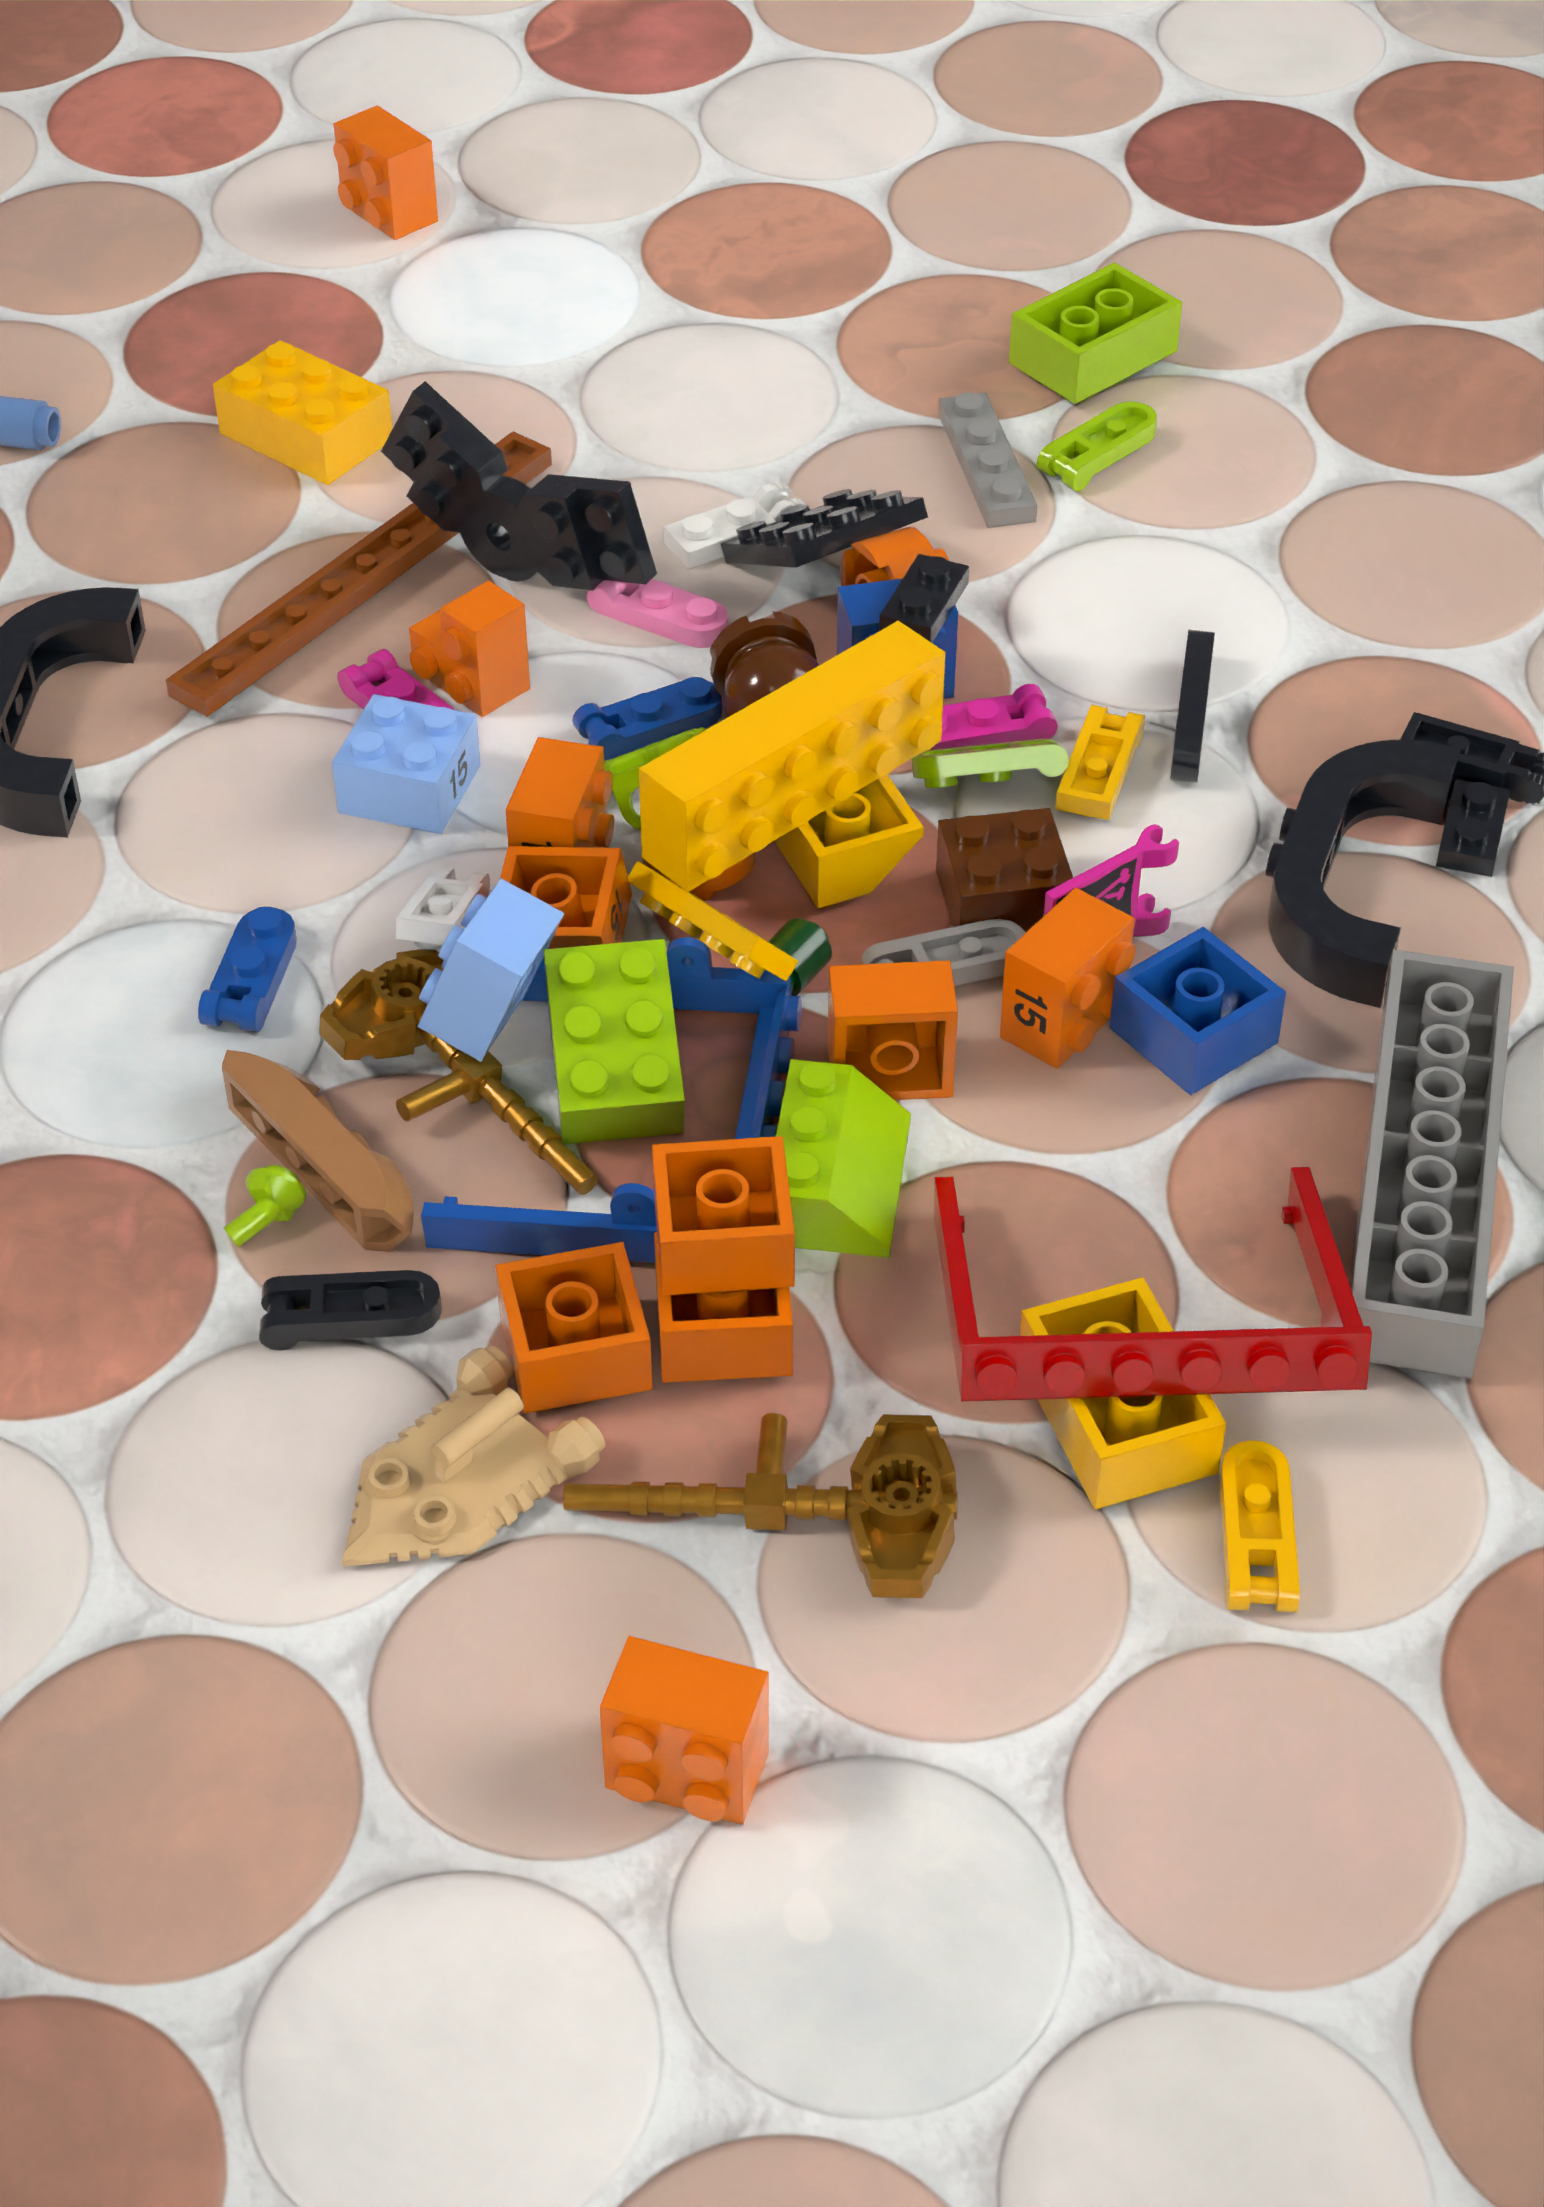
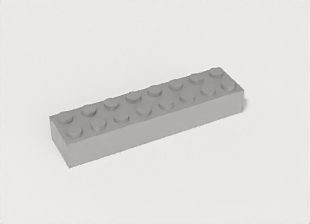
[1349,949,1514,1379]

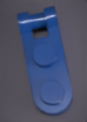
[572,677,722,761]
[198,906,297,1032]

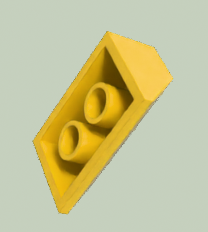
[775,775,924,908]

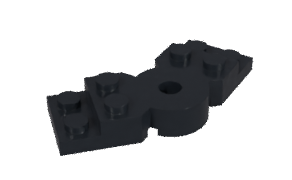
[381,381,657,591]

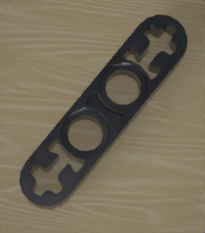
[1170,629,1215,782]

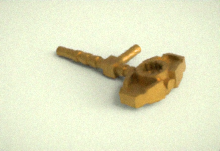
[319,949,598,1195]
[563,1413,958,1598]

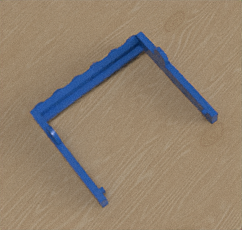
[421,937,802,1263]

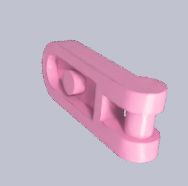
[586,579,728,648]

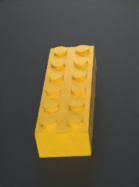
[639,621,946,892]

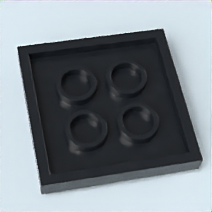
[721,489,928,568]

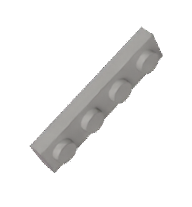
[938,392,1037,528]

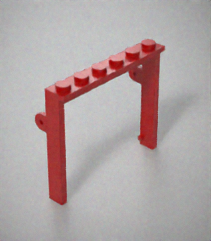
[934,1167,1372,1402]

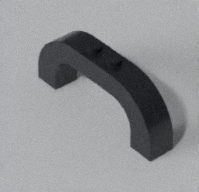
[0,587,146,838]
[1266,740,1461,1008]

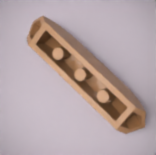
[222,1050,414,1252]

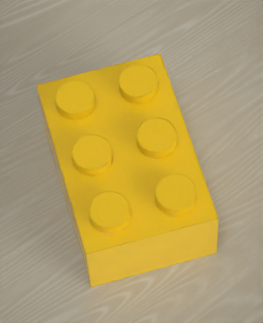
[213,340,393,485]
[1019,1277,1226,1510]

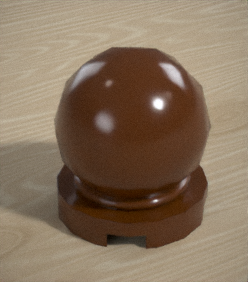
[710,612,819,718]

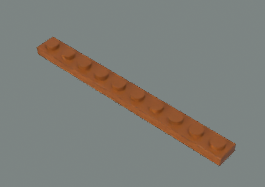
[166,431,552,717]

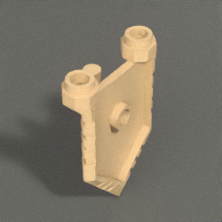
[342,1345,606,1567]

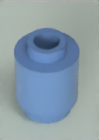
[0,396,61,450]

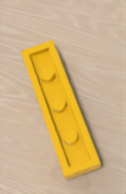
[628,860,799,981]

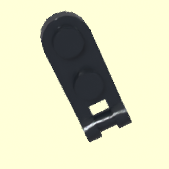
[259,1270,442,1350]

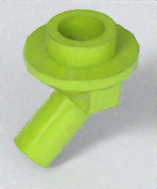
[223,1165,307,1247]

